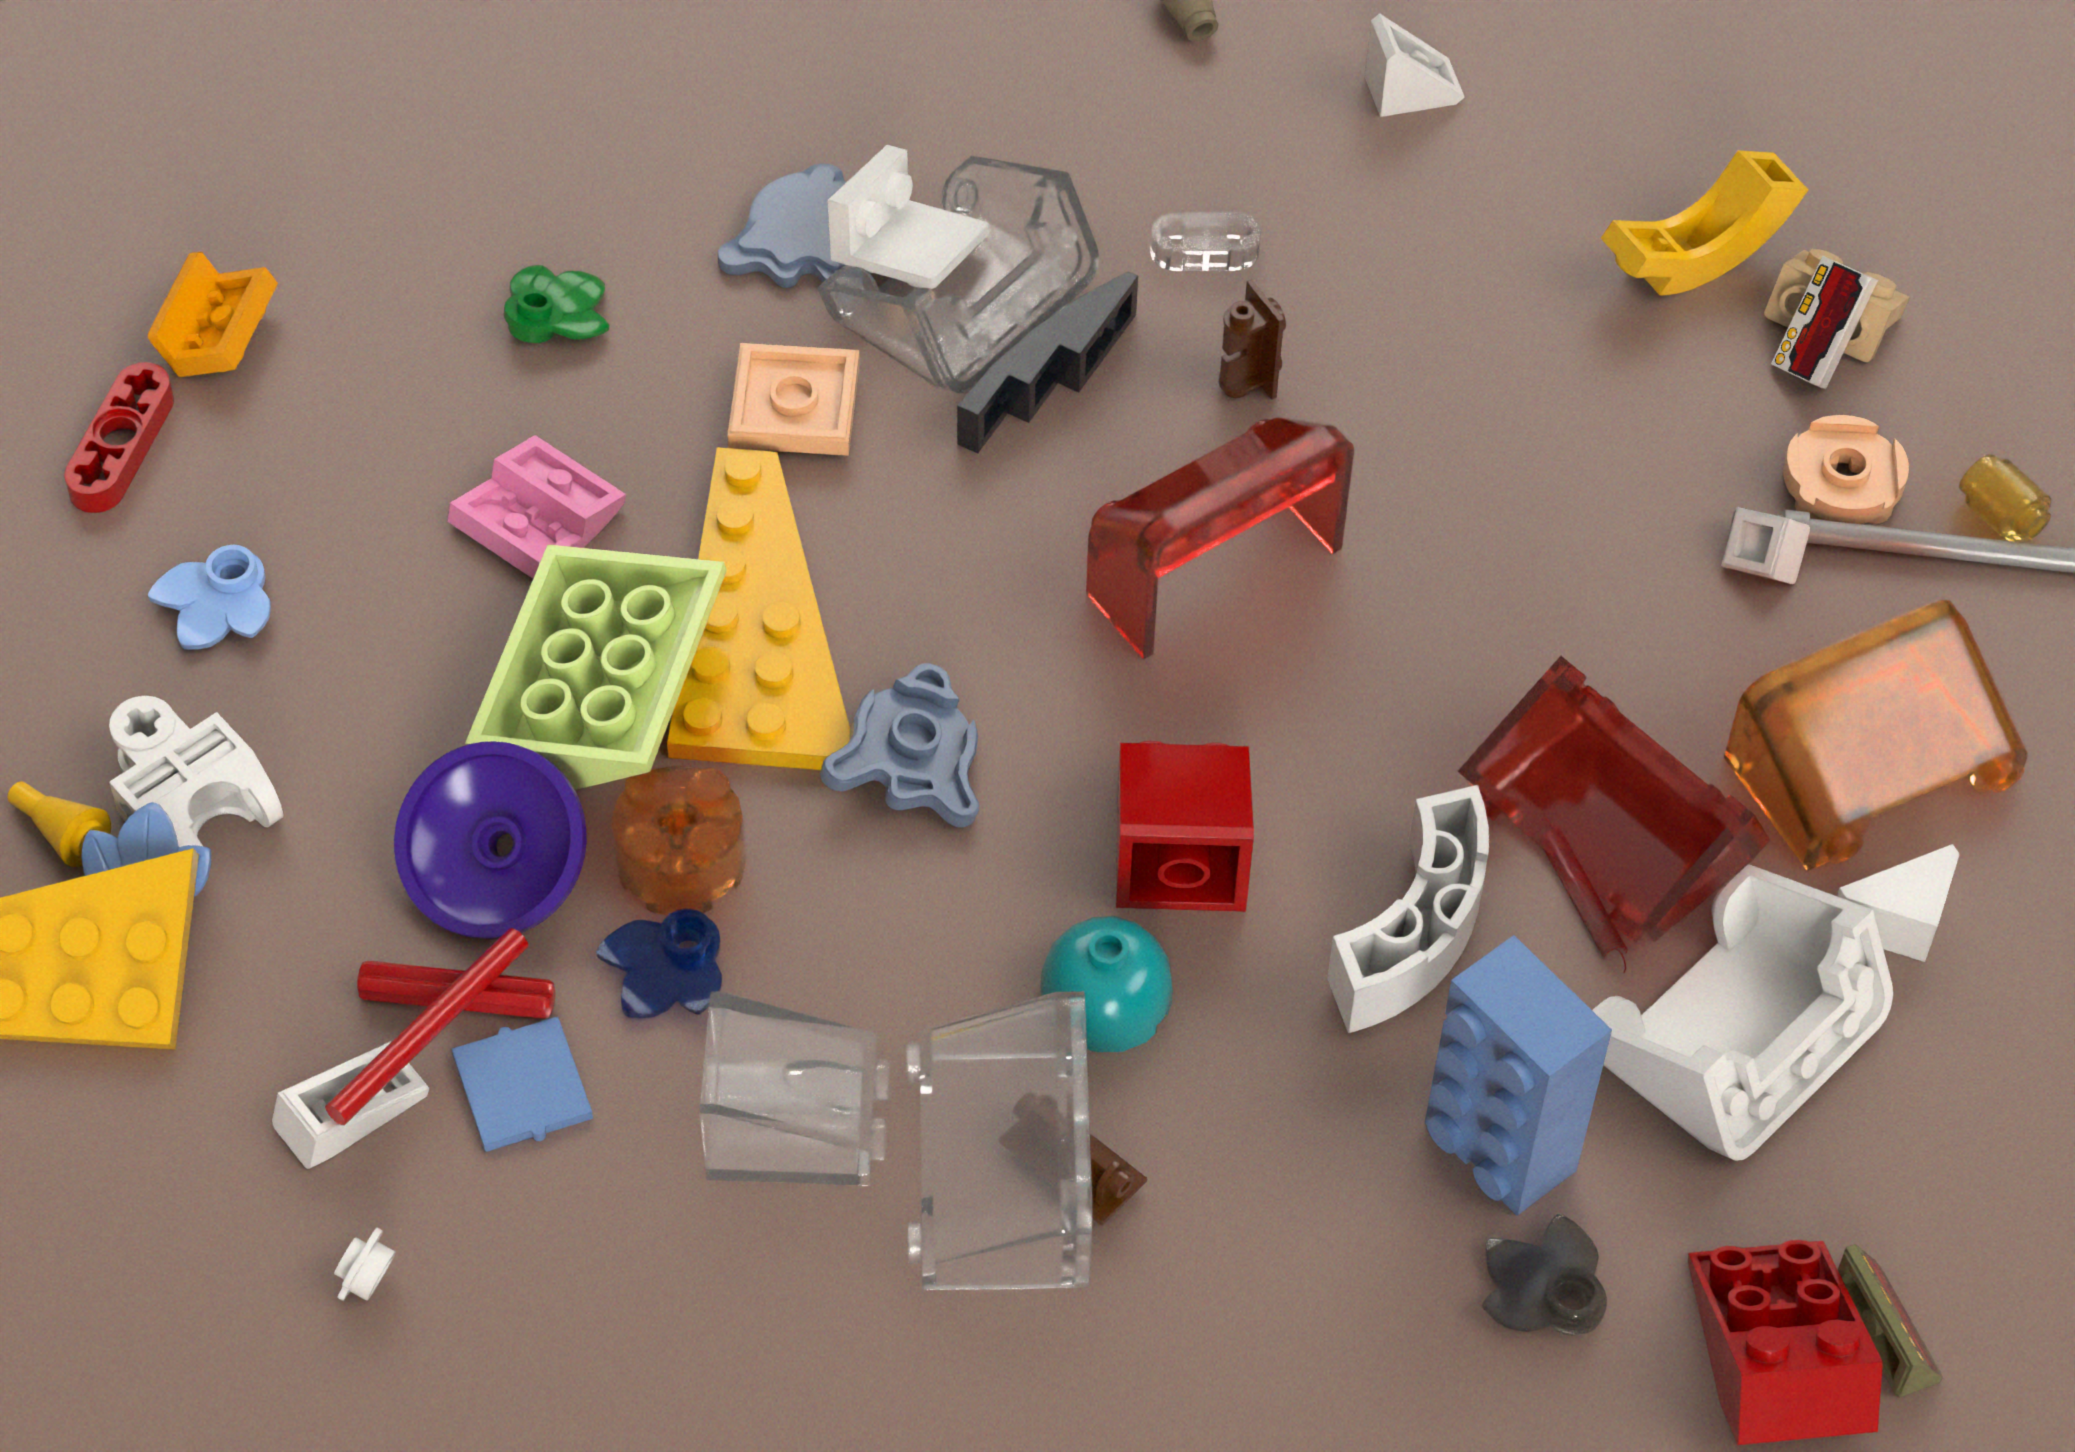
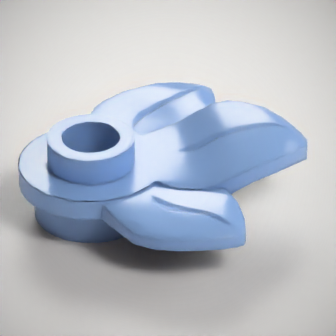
[148,545,271,650]

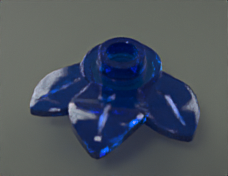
[596,909,722,1019]

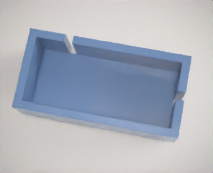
[1425,935,1612,1216]

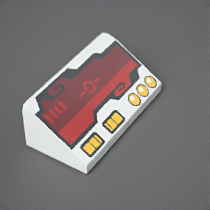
[1771,256,1878,389]

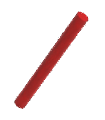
[325,928,528,1126]

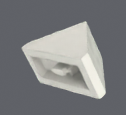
[1365,13,1465,117]
[1837,844,1959,962]

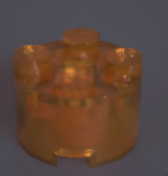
[611,765,746,917]

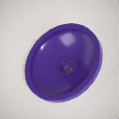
[394,741,587,939]

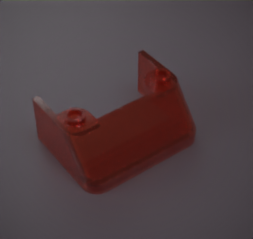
[1086,417,1354,660]

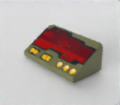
[1838,1244,1943,1398]

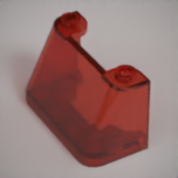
[1458,656,1770,943]

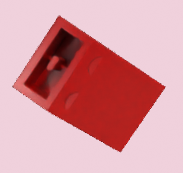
[1688,1240,1883,1445]

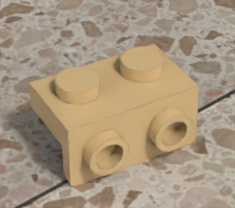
[1764,249,1910,362]

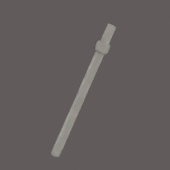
[1731,509,2075,573]

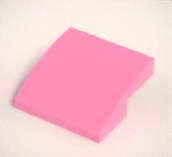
[447,435,626,579]

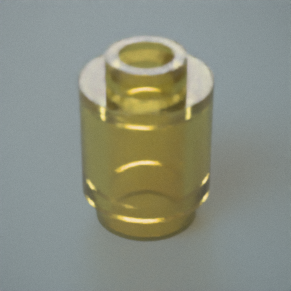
[1959,454,2051,542]

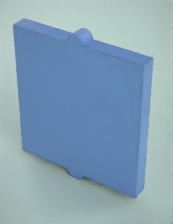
[451,1016,593,1152]

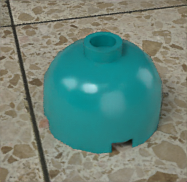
[1040,916,1173,1053]

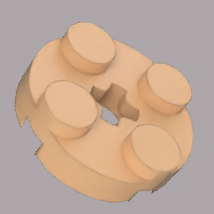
[1783,415,1909,524]

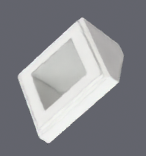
[1721,507,1810,584]

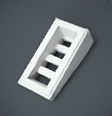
[272,1042,429,1169]

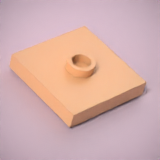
[727,343,860,456]

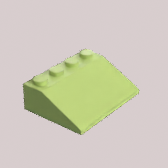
[465,545,727,790]

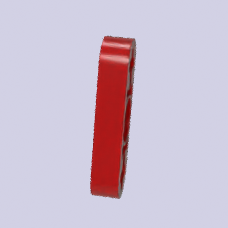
[64,362,174,513]

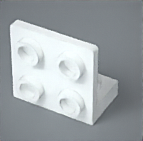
[828,145,989,289]

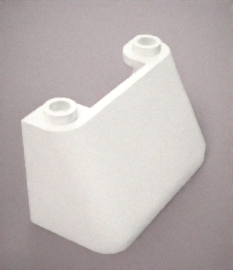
[1592,864,1893,1161]

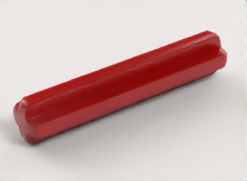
[357,961,556,1019]

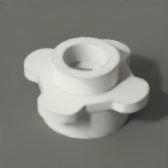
[334,1227,396,1301]

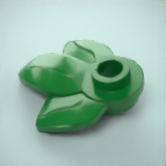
[503,265,610,343]

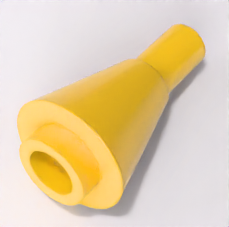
[7,781,112,867]

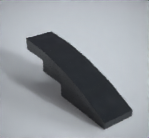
[957,271,1138,453]

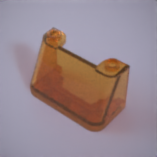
[1724,600,2028,871]

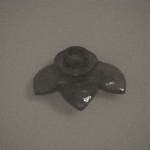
[1482,1214,1607,1335]

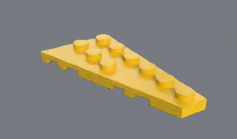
[667,447,850,770]
[0,848,199,1050]

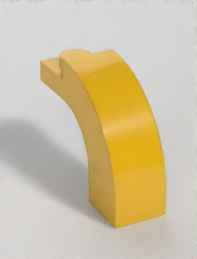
[1601,150,1808,295]

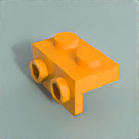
[147,251,278,377]

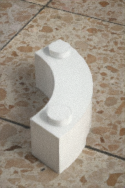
[1327,785,1489,1033]

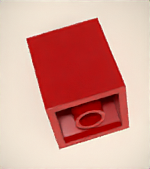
[1116,740,1254,912]

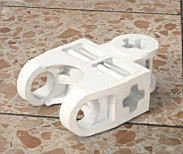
[109,696,284,847]

